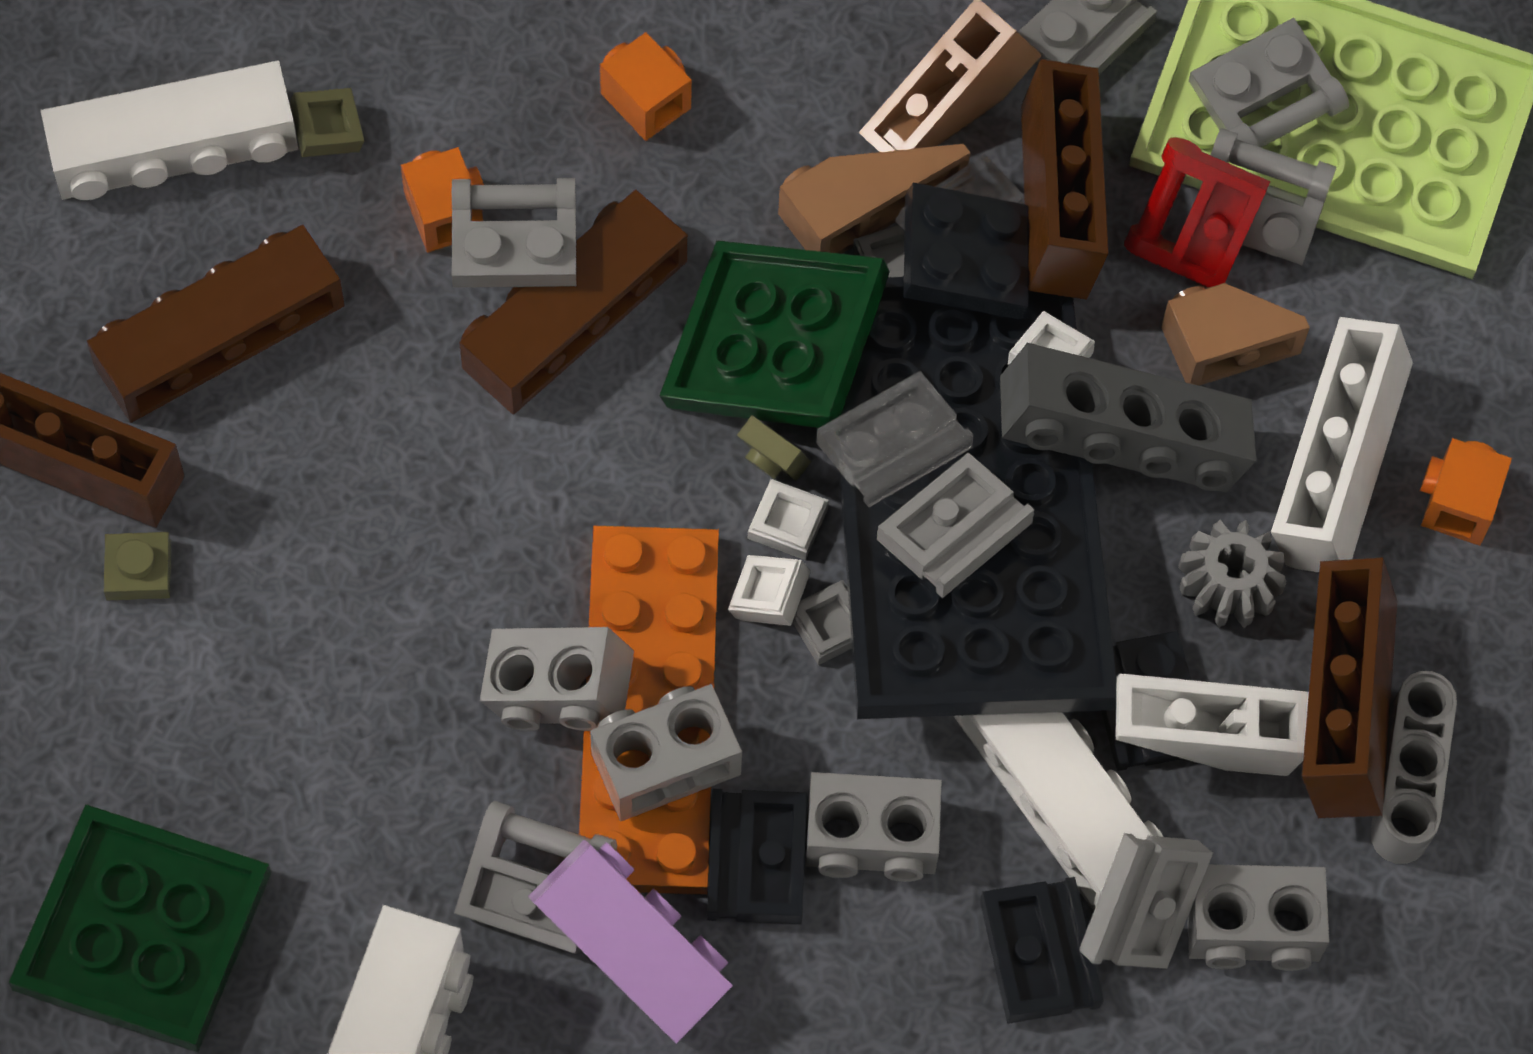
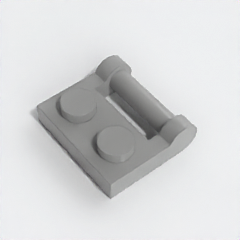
[1189,18,1349,148]
[1202,128,1337,265]
[452,178,576,288]
[454,801,617,954]

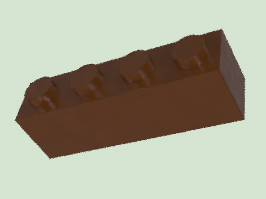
[1021,59,1108,300]
[459,189,688,415]
[87,224,345,423]
[0,373,185,528]
[1302,558,1398,818]

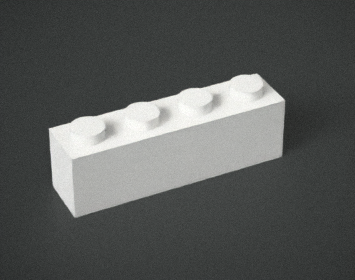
[41,60,298,200]
[1271,317,1413,572]
[954,712,1164,911]

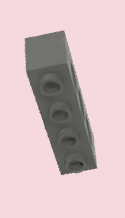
[1000,342,1256,493]

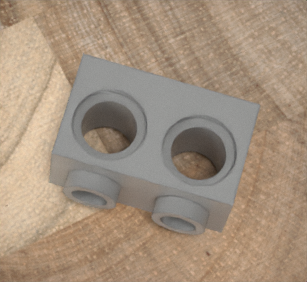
[480,627,634,731]
[590,684,742,822]
[805,772,942,882]
[1188,864,1329,971]

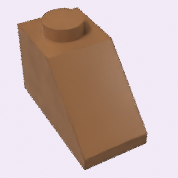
[1161,283,1310,386]

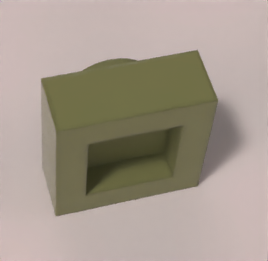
[289,88,364,157]
[737,415,811,481]
[104,532,171,601]

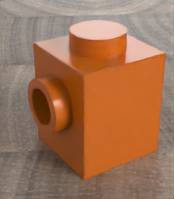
[600,32,692,141]
[401,147,484,253]
[1420,438,1512,546]

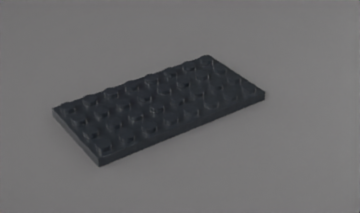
[836,277,1117,719]

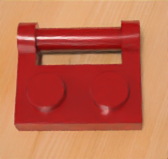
[1124,137,1271,288]

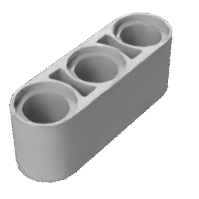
[1371,671,1457,864]

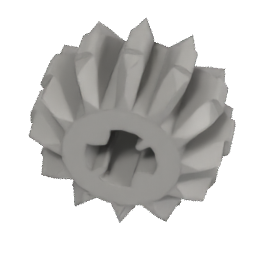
[1178,519,1287,628]

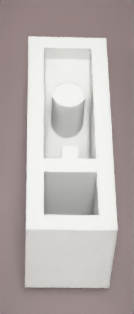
[1116,674,1309,776]

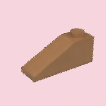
[859,0,1042,152]
[778,144,971,254]

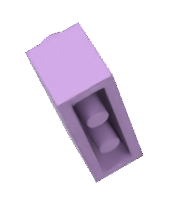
[528,839,733,1044]

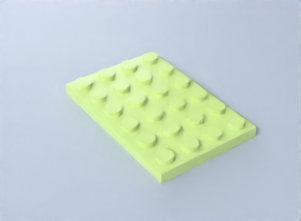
[1129,0,1533,279]

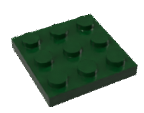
[659,240,890,430]
[8,804,271,1052]

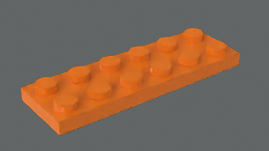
[579,526,719,894]

